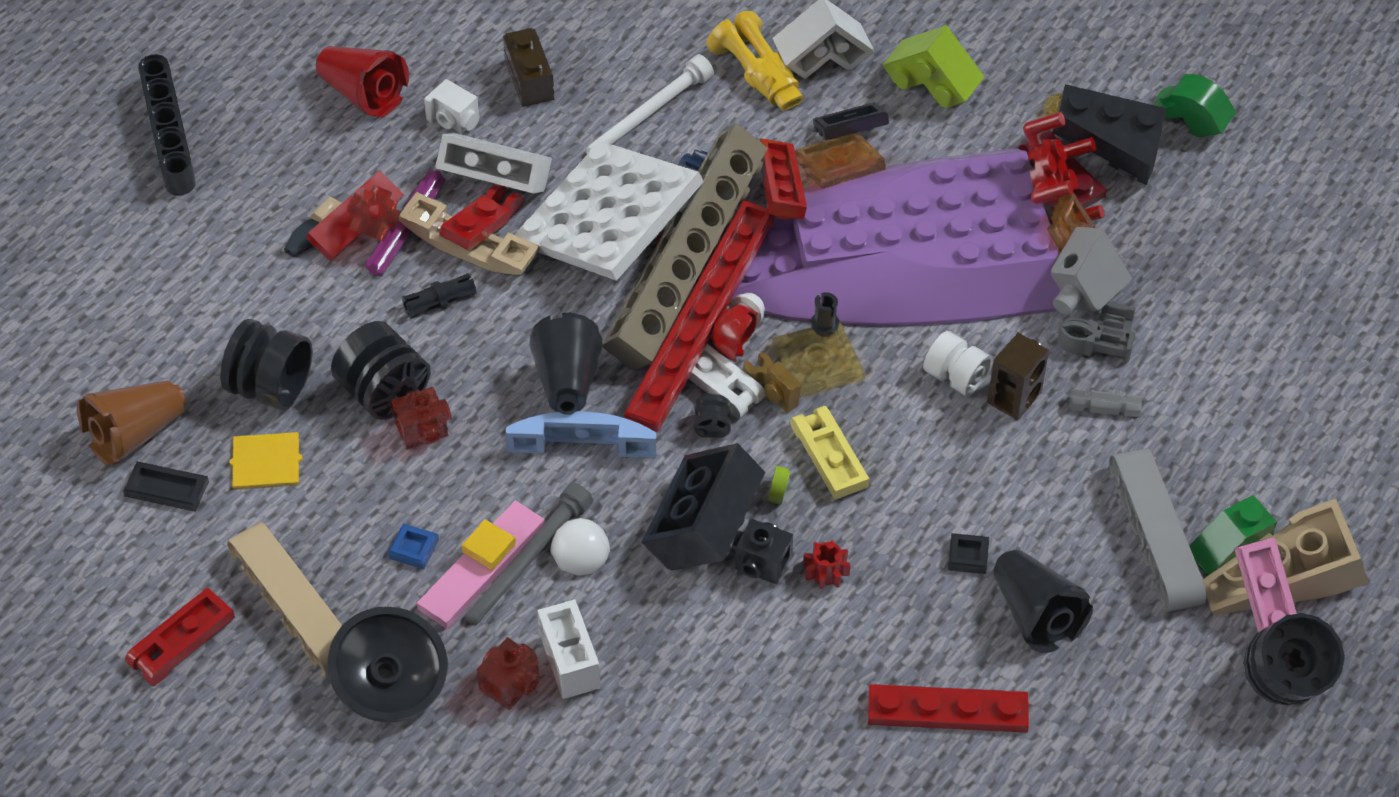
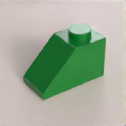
[1189,495,1277,576]

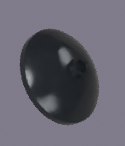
[327,607,448,723]

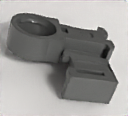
[1058,302,1136,364]

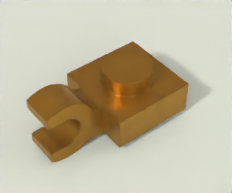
[743,352,802,413]

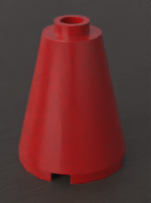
[316,46,409,118]

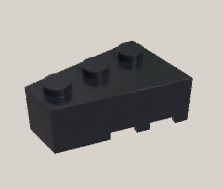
[1052,84,1167,185]

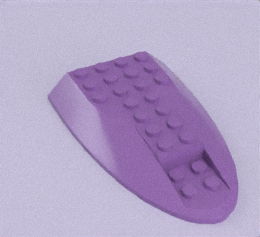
[705,148,1060,326]

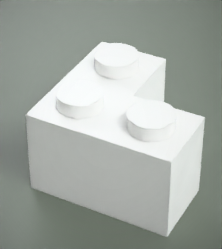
[773,0,874,79]

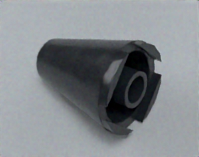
[529,312,603,415]
[993,550,1093,653]

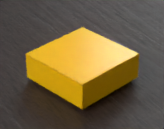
[461,519,516,571]

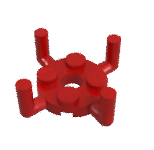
[1023,112,1105,228]

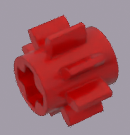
[803,540,851,589]

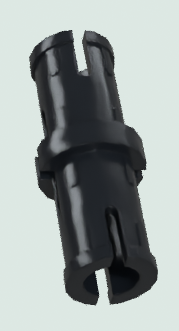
[402,273,477,318]

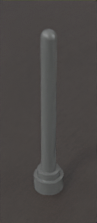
[466,482,593,625]

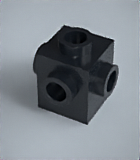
[731,518,794,584]

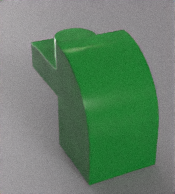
[1153,74,1236,137]

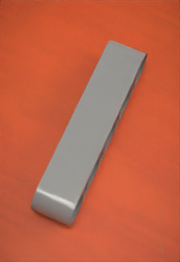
[1109,448,1206,612]

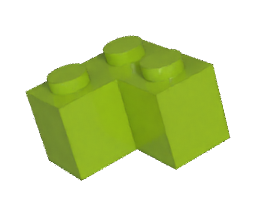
[882,25,985,108]

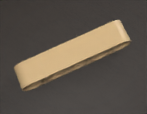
[227,521,342,677]

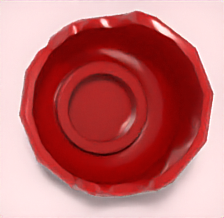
[712,305,758,363]

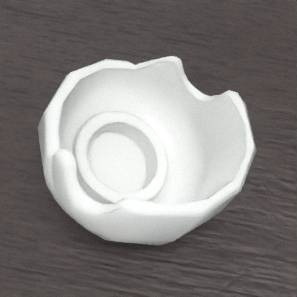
[550,518,610,576]

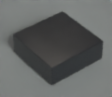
[948,533,989,574]

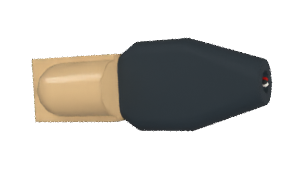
[284,197,341,258]

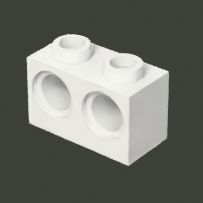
[537,599,600,699]

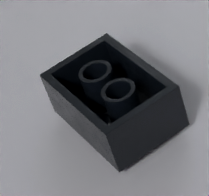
[641,443,766,570]

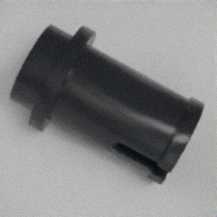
[811,292,839,337]

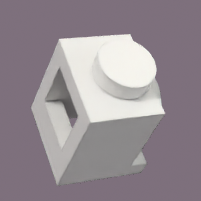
[424,79,479,134]

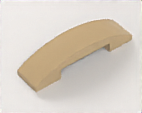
[399,192,539,275]

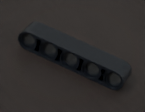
[138,54,196,196]

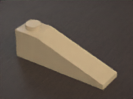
[1203,499,1369,615]

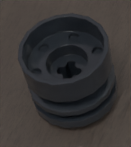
[220,319,313,411]
[331,321,431,420]
[1243,613,1345,706]

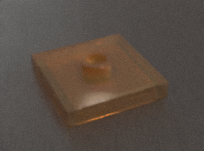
[795,133,886,189]

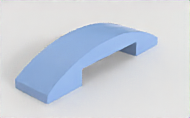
[506,411,656,458]

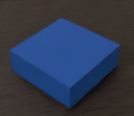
[388,523,439,570]

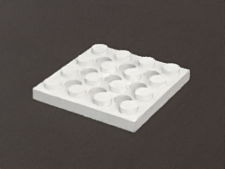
[515,141,704,281]

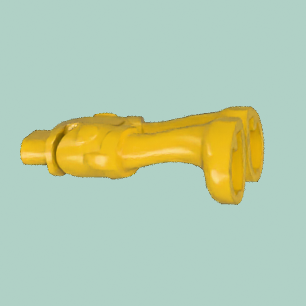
[706,11,804,111]

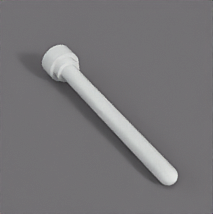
[586,54,714,154]

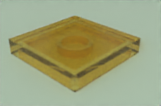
[771,320,865,398]

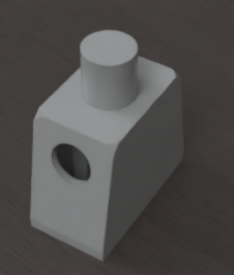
[1051,227,1132,315]

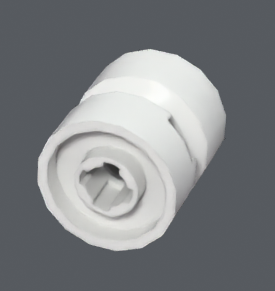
[923,331,993,397]

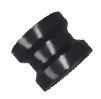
[694,394,731,438]

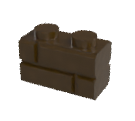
[503,28,555,107]

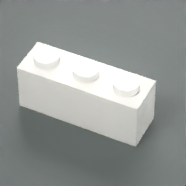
[435,133,552,193]

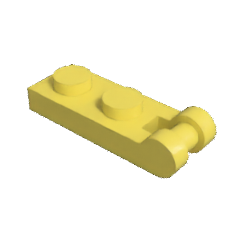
[790,406,869,500]

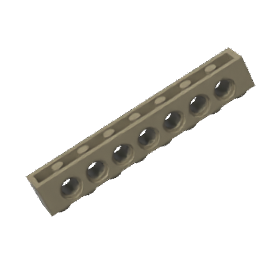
[602,123,768,371]

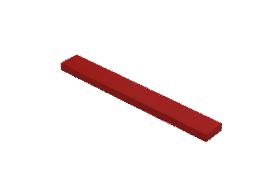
[624,200,776,433]

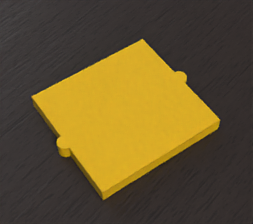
[229,432,303,489]

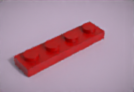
[759,138,807,220]
[868,684,1029,733]

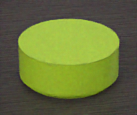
[767,465,790,505]

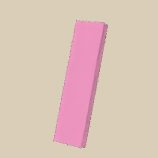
[417,500,545,629]

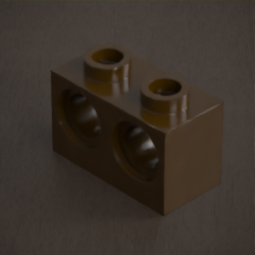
[987,332,1049,421]

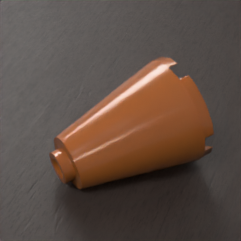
[77,380,186,465]

